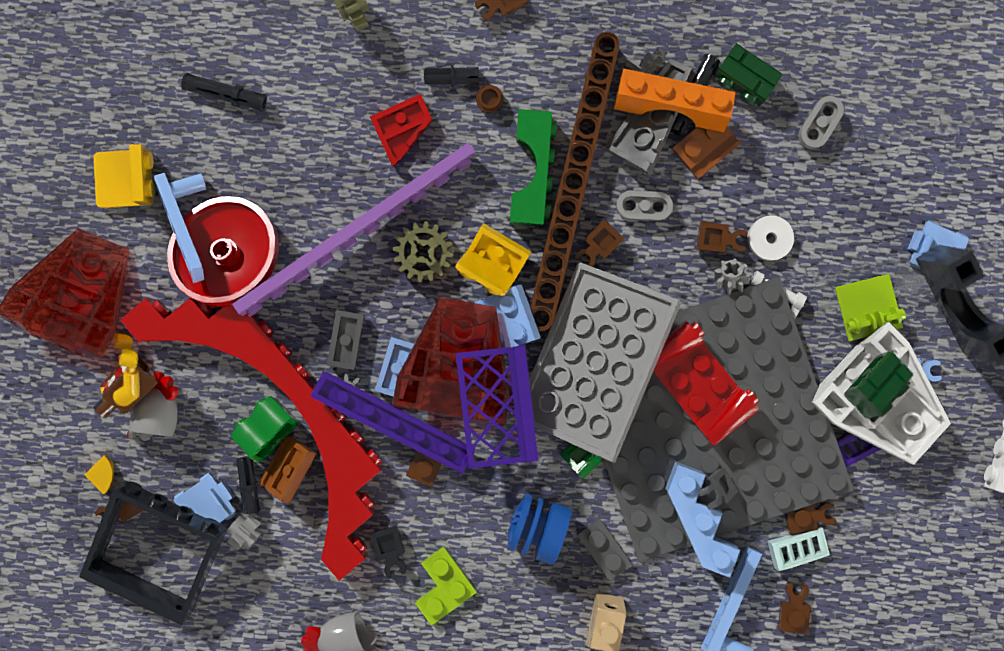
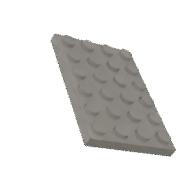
[514,262,682,462]

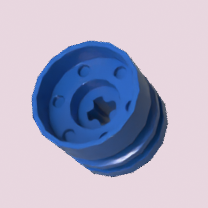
[507,493,572,566]

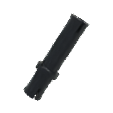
[670,53,720,136]
[181,72,268,112]

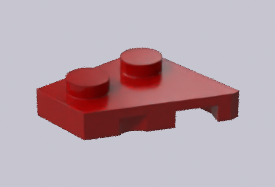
[370,94,433,167]

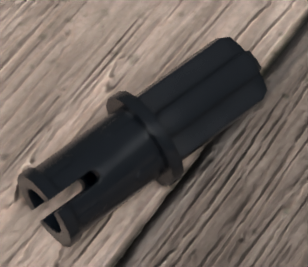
[424,65,479,87]
[236,456,261,514]

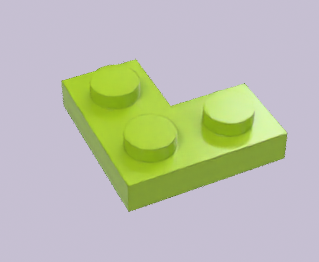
[415,546,477,626]

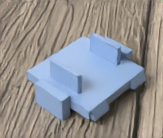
[907,220,969,270]
[174,473,237,537]

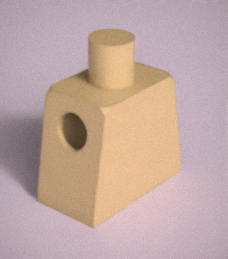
[586,592,626,651]

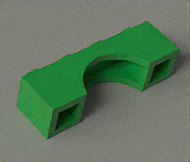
[510,109,557,227]

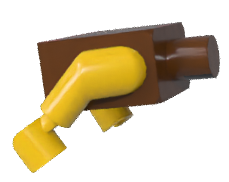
[93,333,158,418]

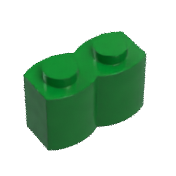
[231,396,299,463]

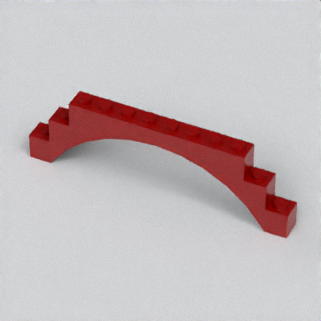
[120,298,383,581]

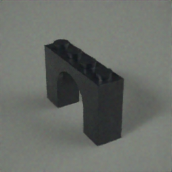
[916,244,1004,367]

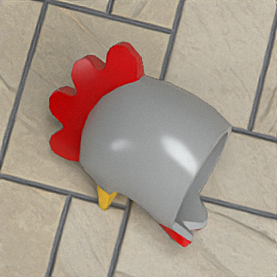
[127,371,179,441]
[301,612,378,651]

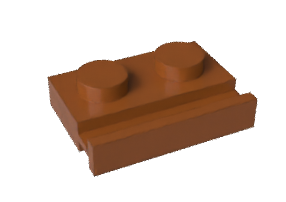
[671,126,741,180]
[259,435,316,504]

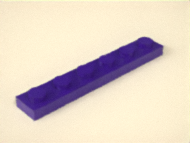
[310,370,476,474]

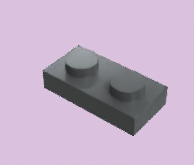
[327,310,365,370]
[576,518,632,581]

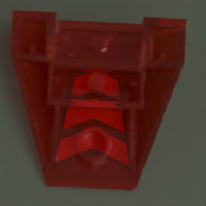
[0,228,130,358]
[392,297,510,424]

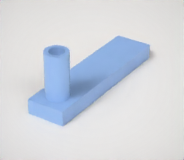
[154,173,206,283]
[701,545,762,651]

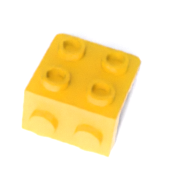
[94,144,155,208]
[455,223,531,296]

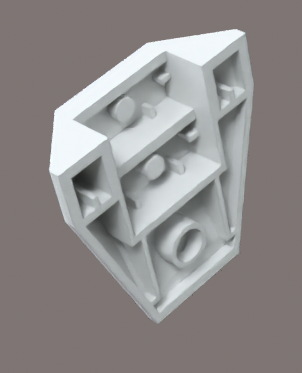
[812,322,951,464]

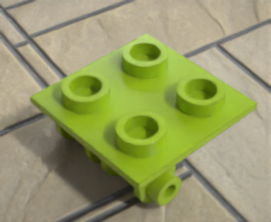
[835,274,906,341]

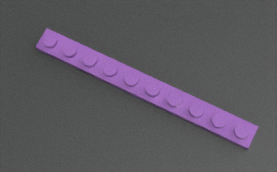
[232,142,475,316]

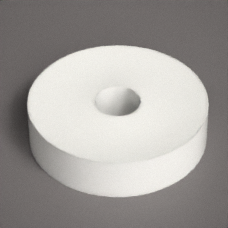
[747,216,794,261]

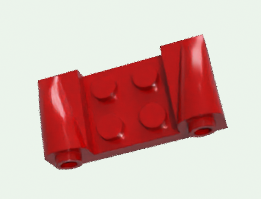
[653,321,760,446]

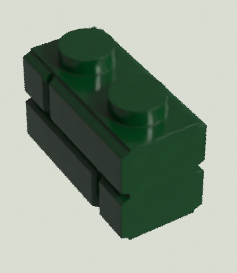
[714,43,783,107]
[844,351,913,419]

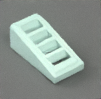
[767,527,830,571]

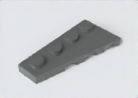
[605,58,695,175]

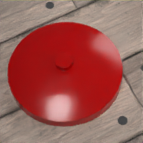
[167,197,279,307]

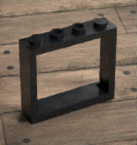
[79,480,228,625]

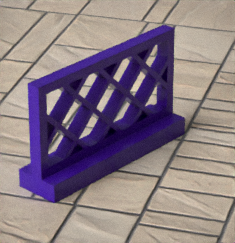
[456,345,539,469]

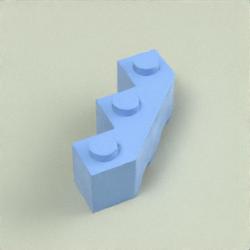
[665,461,740,578]

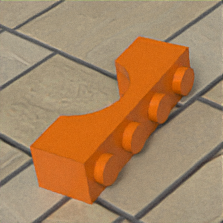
[614,68,736,133]

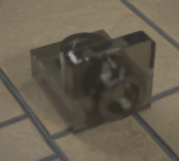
[622,47,667,75]

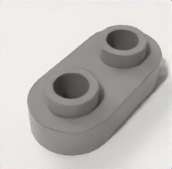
[798,96,844,149]
[616,190,673,221]

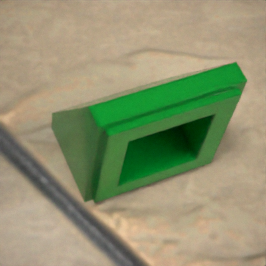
[560,444,603,478]

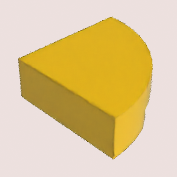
[84,454,114,495]

